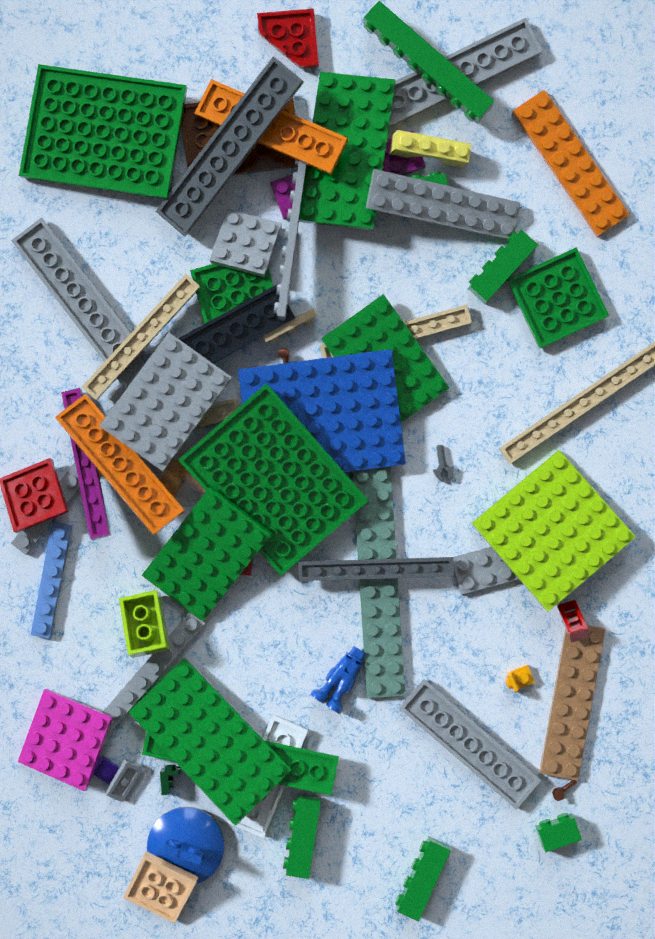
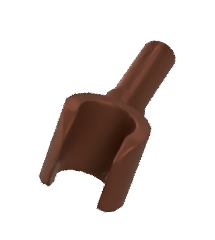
[278,348,290,363]
[552,780,577,801]

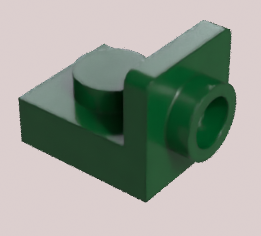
[160,764,181,795]

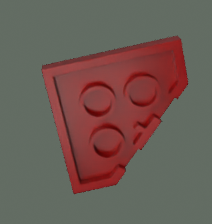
[257,8,319,69]

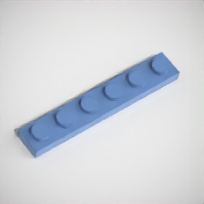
[31,522,72,639]

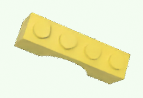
[389,130,471,168]

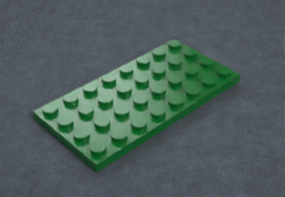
[299,72,396,231]
[128,658,292,826]

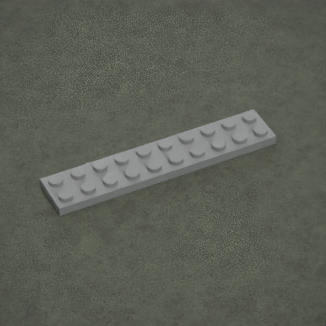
[389,18,543,128]
[11,217,147,390]

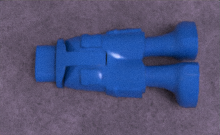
[310,646,366,714]

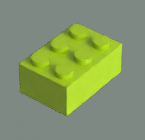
[119,590,171,658]

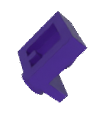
[93,756,120,785]

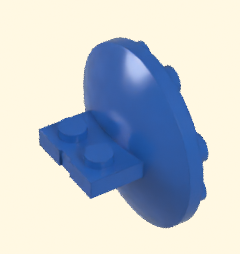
[147,807,224,884]

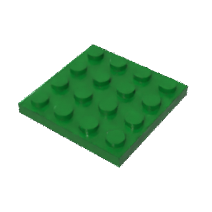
[507,247,609,349]
[190,264,273,323]

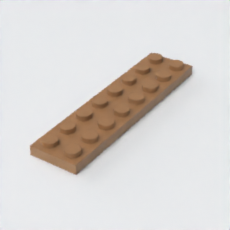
[539,623,605,781]

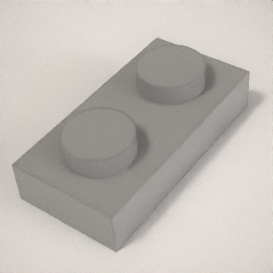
[105,759,143,802]

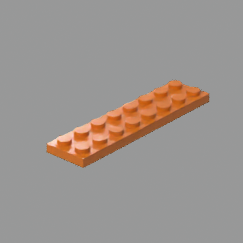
[195,79,348,175]
[512,89,630,237]
[55,394,184,536]

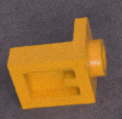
[505,664,535,693]

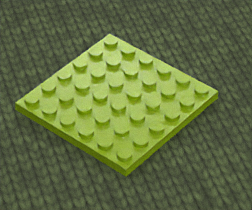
[471,450,636,612]

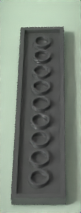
[155,56,304,236]

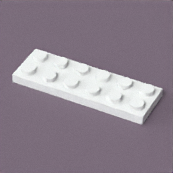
[228,715,308,838]

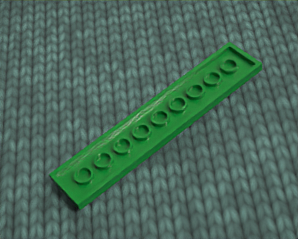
[142,733,339,795]

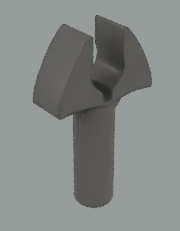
[433,445,454,481]

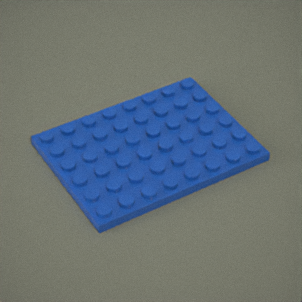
[238,349,406,472]

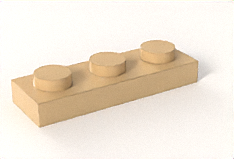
[263,308,317,344]

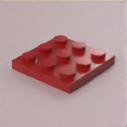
[0,458,69,533]

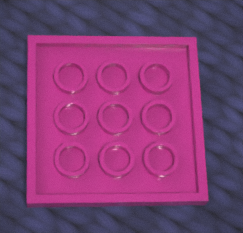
[17,689,114,791]

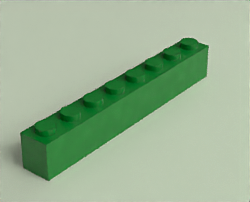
[363,1,494,124]

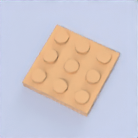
[123,851,198,923]

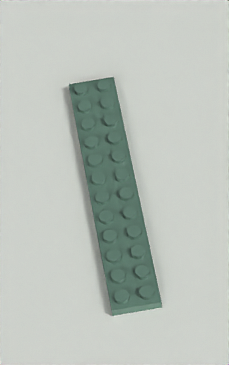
[352,466,405,698]

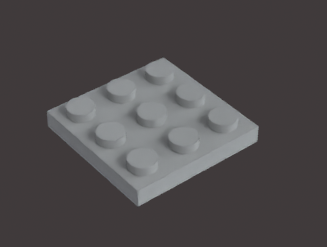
[210,209,282,277]

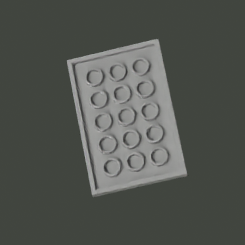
[99,332,232,472]

